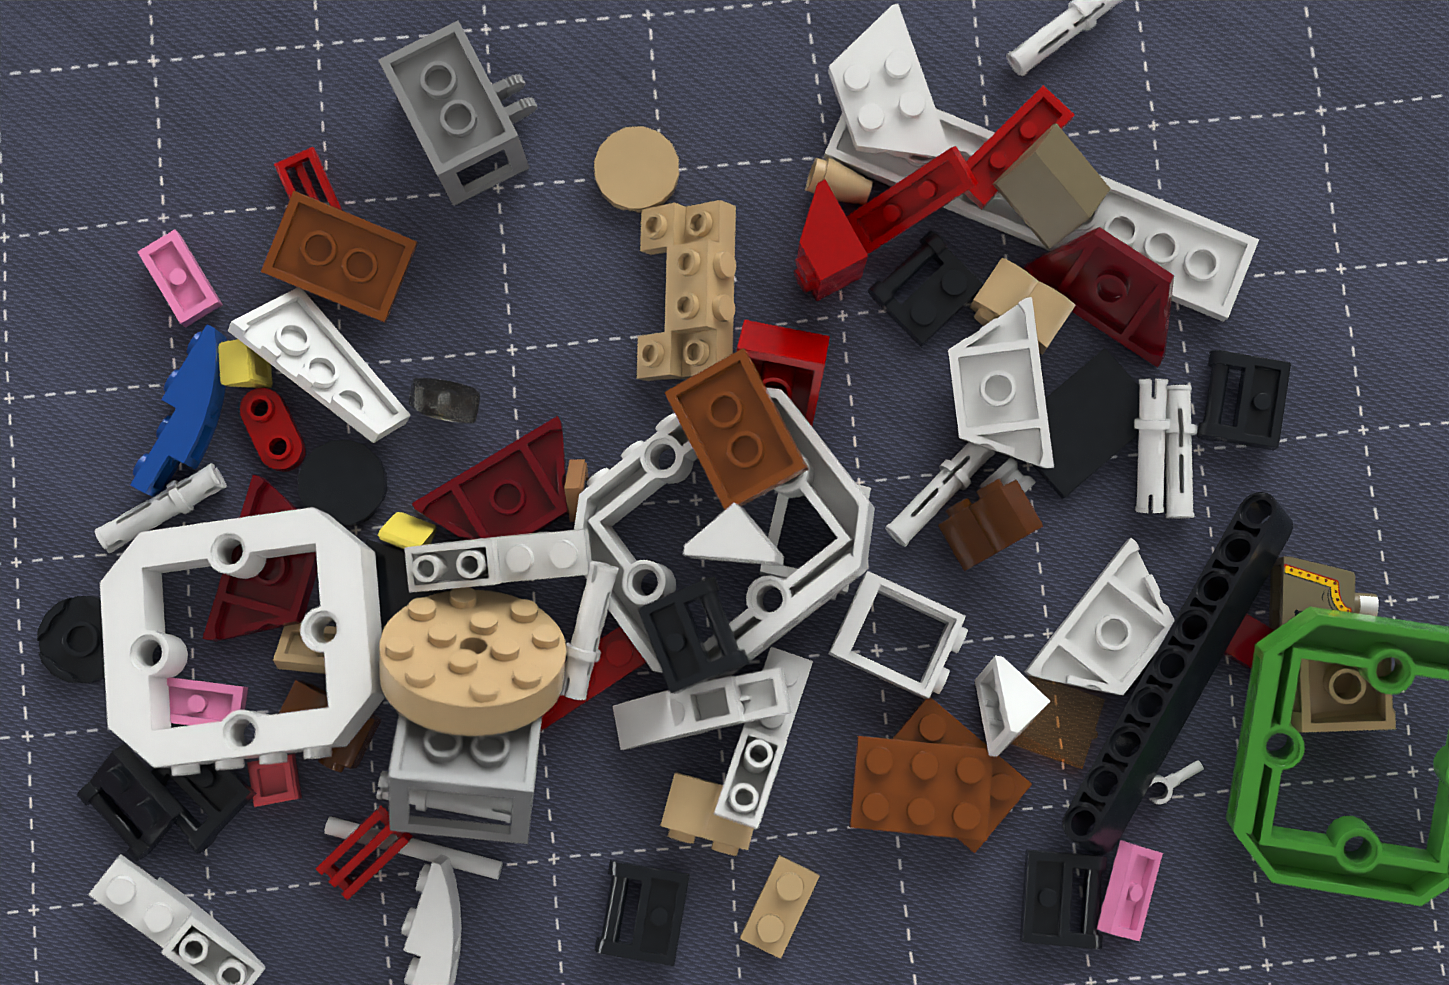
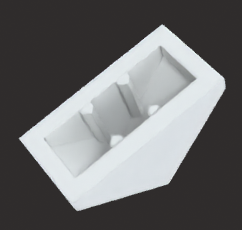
[683,503,784,566]
[975,655,1050,757]

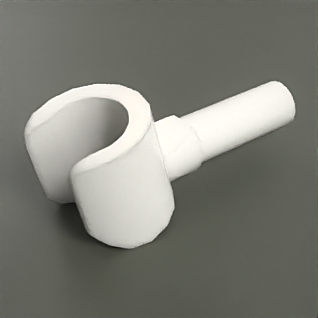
[1149,760,1204,804]

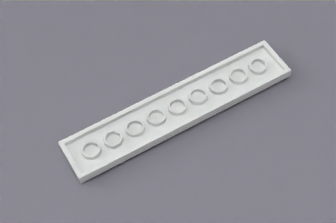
[824,109,1259,322]

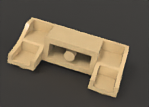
[637,200,736,381]

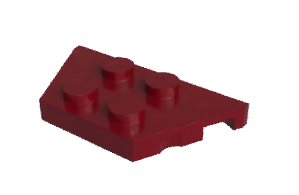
[1022,227,1174,368]
[411,416,569,540]
[202,475,318,642]

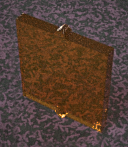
[1011,676,1105,769]

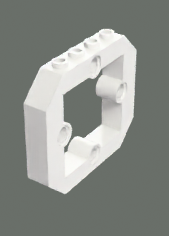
[574,388,875,680]
[100,507,385,776]

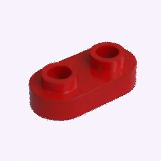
[240,388,306,472]

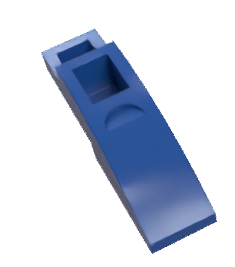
[130,324,227,497]

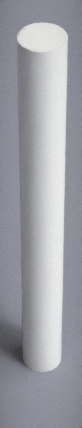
[325,816,503,880]

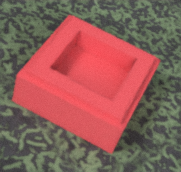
[247,754,302,807]

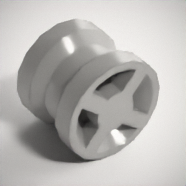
[980,457,1036,493]

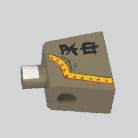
[1269,556,1379,631]

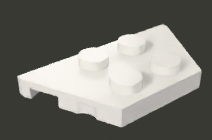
[828,3,950,158]
[948,297,1054,469]
[1024,538,1174,696]

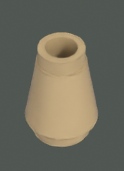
[805,157,873,205]

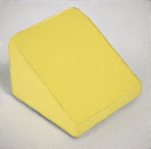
[218,339,272,388]
[378,512,436,549]

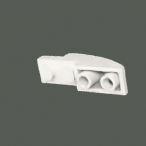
[404,528,591,593]
[714,647,813,829]
[613,667,792,750]
[88,854,266,985]
[401,855,461,985]

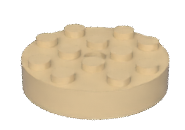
[379,587,566,736]

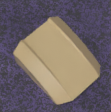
[1290,657,1396,732]

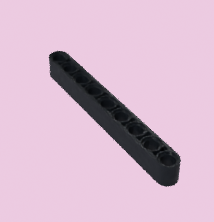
[1063,492,1293,855]

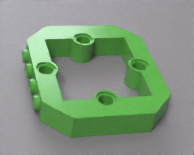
[1226,606,1449,906]

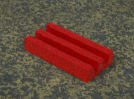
[274,147,343,211]
[316,805,413,900]

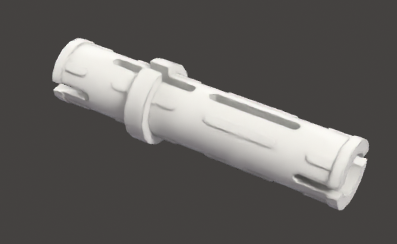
[1006,0,1124,76]
[1134,379,1170,513]
[1165,385,1196,519]
[885,442,995,547]
[95,463,226,553]
[560,561,619,700]
[376,771,513,823]

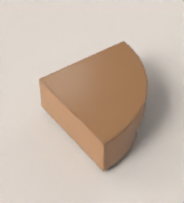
[564,459,588,522]

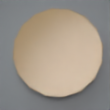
[594,126,679,213]

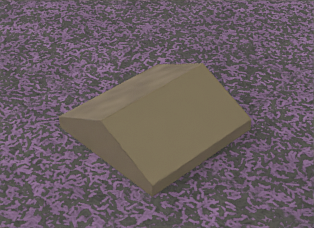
[993,123,1110,249]

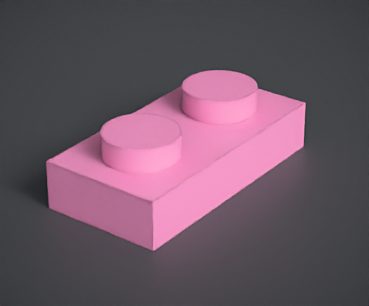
[137,229,223,328]
[167,677,248,726]
[1097,840,1163,942]

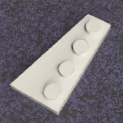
[228,287,411,443]

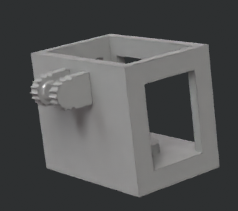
[378,20,538,206]
[388,713,542,844]

